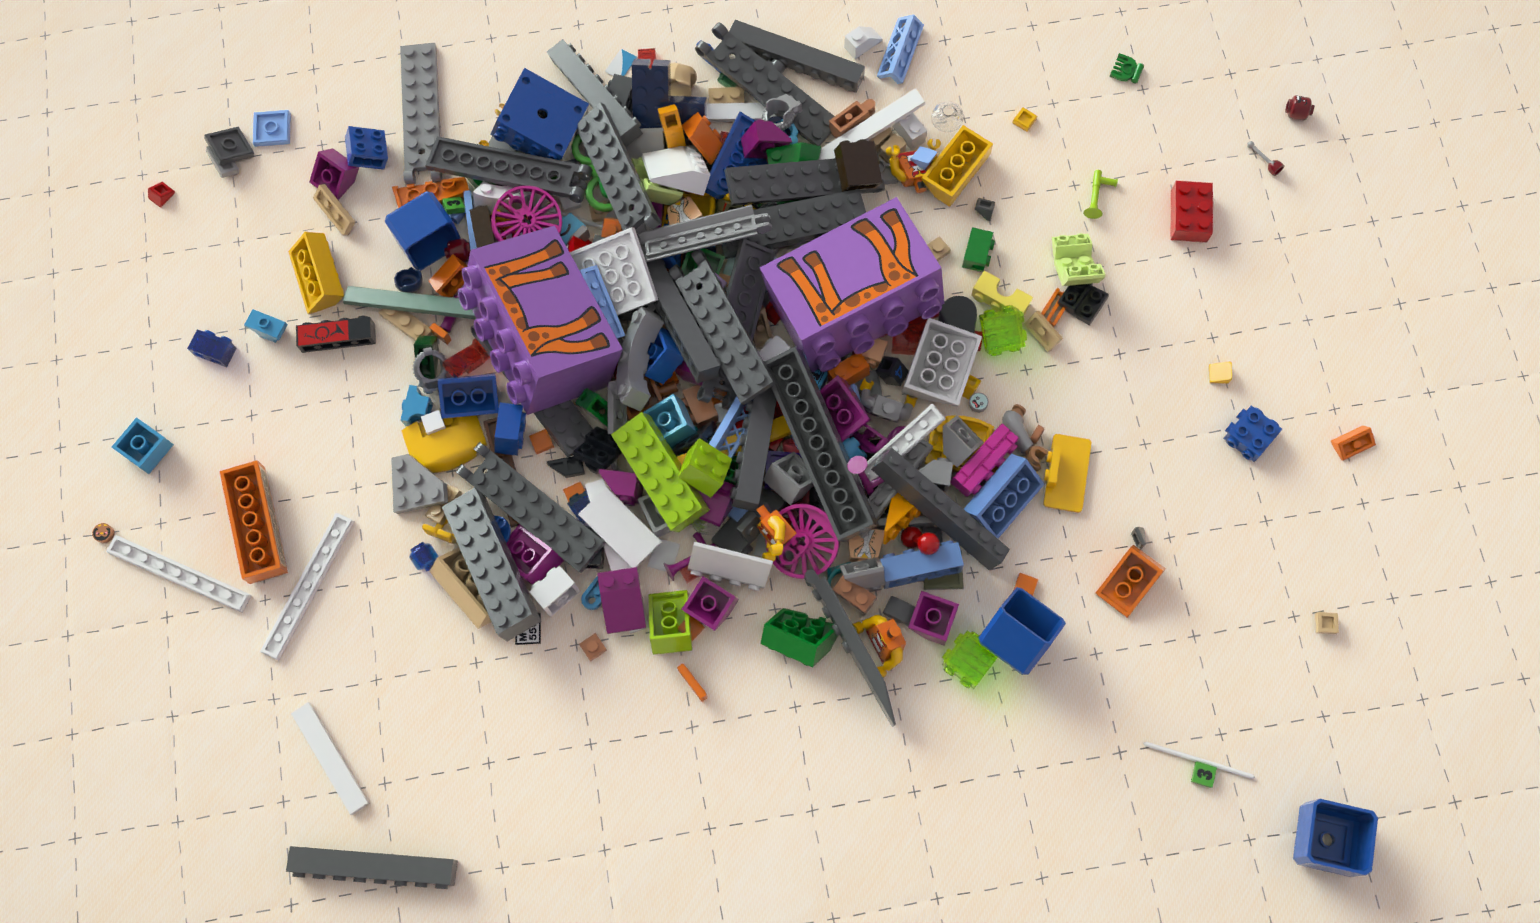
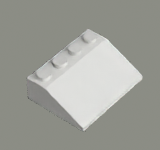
[642,146,710,196]
[902,318,982,407]
[688,542,773,591]

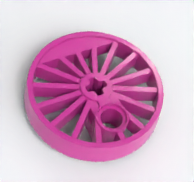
[491,186,562,242]
[765,504,840,579]

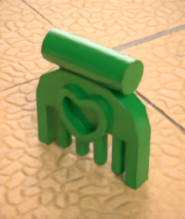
[1109,53,1144,83]

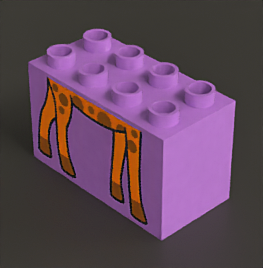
[760,197,945,372]
[458,225,623,415]

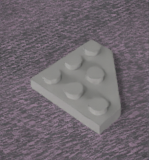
[391,454,448,514]

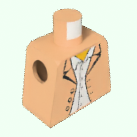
[667,196,704,225]
[848,529,884,562]

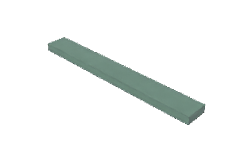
[342,286,476,319]

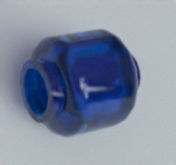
[409,542,439,572]

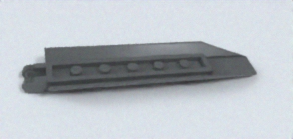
[804,569,896,727]

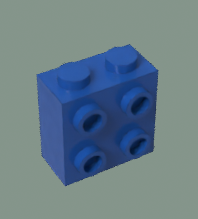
[345,126,388,170]

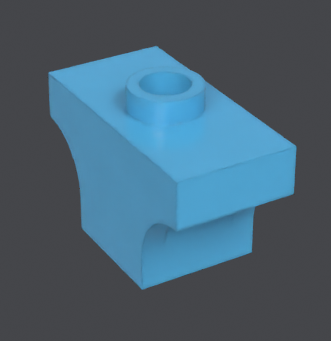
[244,309,288,343]
[400,385,434,426]

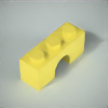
[971,270,1033,322]

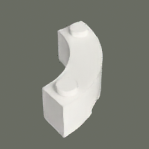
[473,181,548,214]

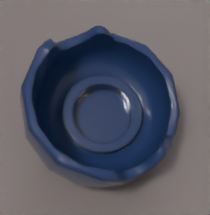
[394,267,423,293]

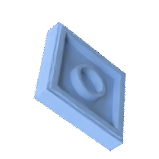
[253,110,291,147]

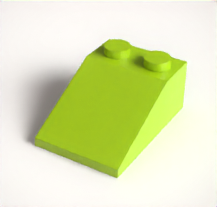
[648,590,692,655]

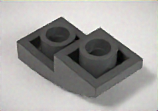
[883,596,915,626]

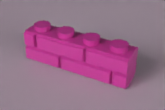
[950,424,1019,497]

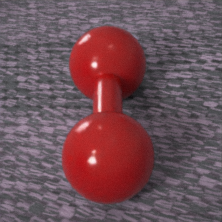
[901,526,940,555]

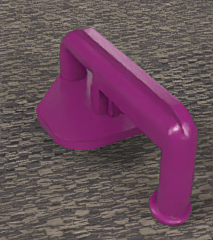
[849,423,890,454]

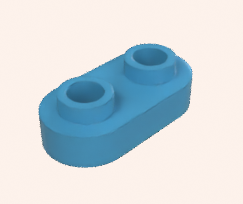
[581,576,602,610]

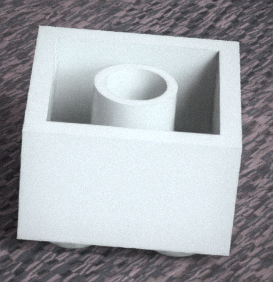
[529,565,580,617]

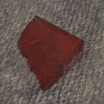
[891,318,932,355]

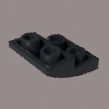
[1057,283,1109,325]
[573,426,622,470]

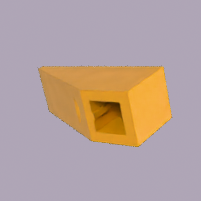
[658,104,686,148]
[883,493,921,545]

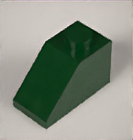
[413,336,439,379]

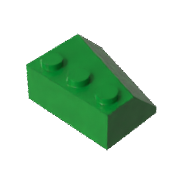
[766,142,821,205]
[760,608,838,668]

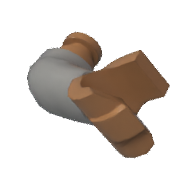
[1002,404,1048,471]

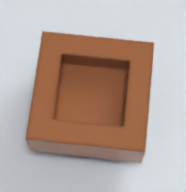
[579,633,607,661]

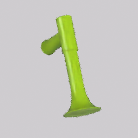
[1083,170,1118,219]

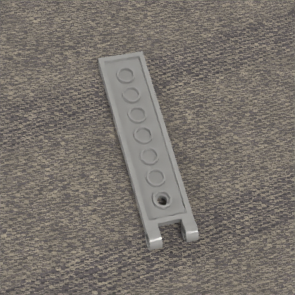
[400,42,443,185]

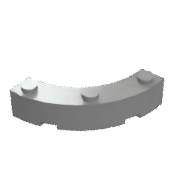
[616,306,664,411]

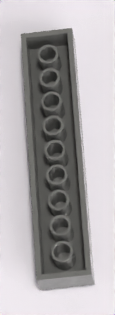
[764,346,879,542]

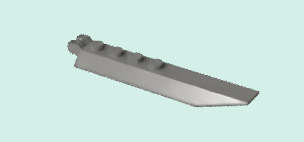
[638,205,772,262]

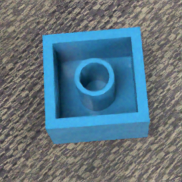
[111,417,174,474]

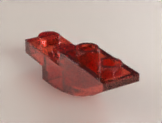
[442,338,490,378]

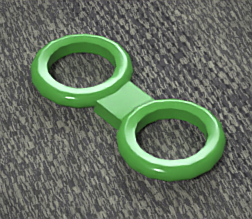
[571,133,613,212]

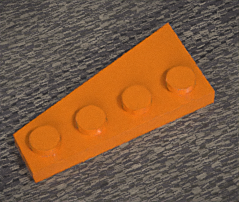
[392,177,470,208]

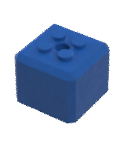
[385,191,461,271]
[978,587,1066,675]
[1293,799,1378,877]

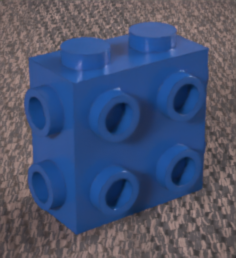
[1223,405,1282,462]

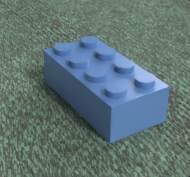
[964,454,1044,538]
[880,541,964,589]

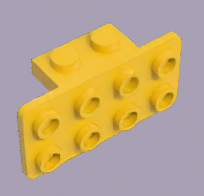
[1043,434,1092,513]

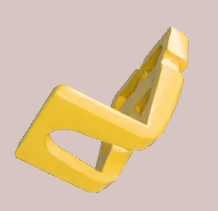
[422,519,456,544]

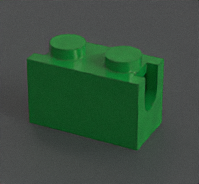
[962,227,995,272]

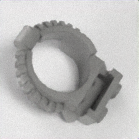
[762,94,802,131]
[412,347,449,394]

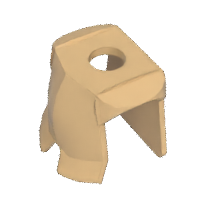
[671,63,697,96]

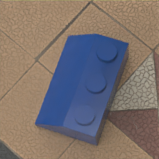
[438,374,499,419]

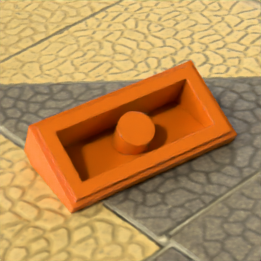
[1331,426,1376,460]

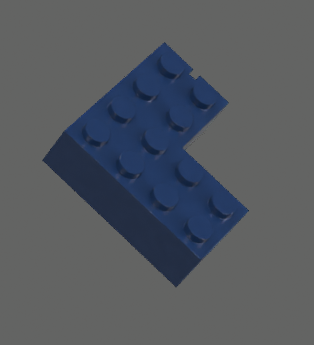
[632,59,707,138]

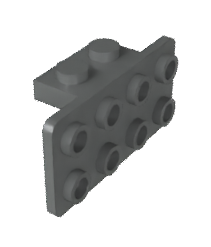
[711,486,786,553]

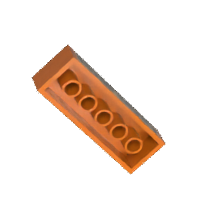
[219,460,288,584]

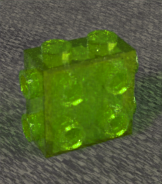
[979,305,1027,356]
[942,630,998,689]

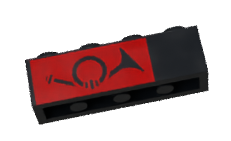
[296,316,376,353]

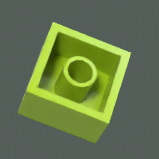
[678,438,732,498]

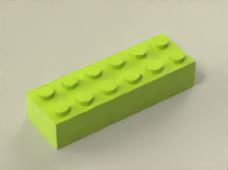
[611,412,710,532]

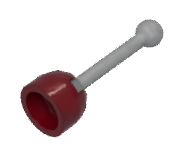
[1247,141,1285,176]

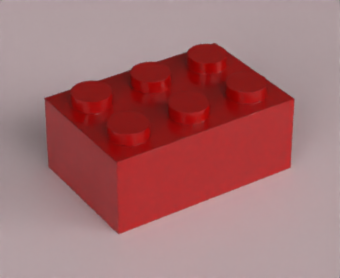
[1170,181,1213,243]

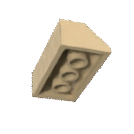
[430,548,491,629]

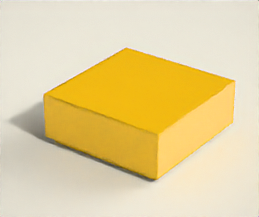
[1012,107,1038,132]

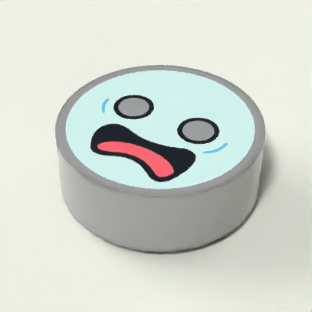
[969,393,988,413]

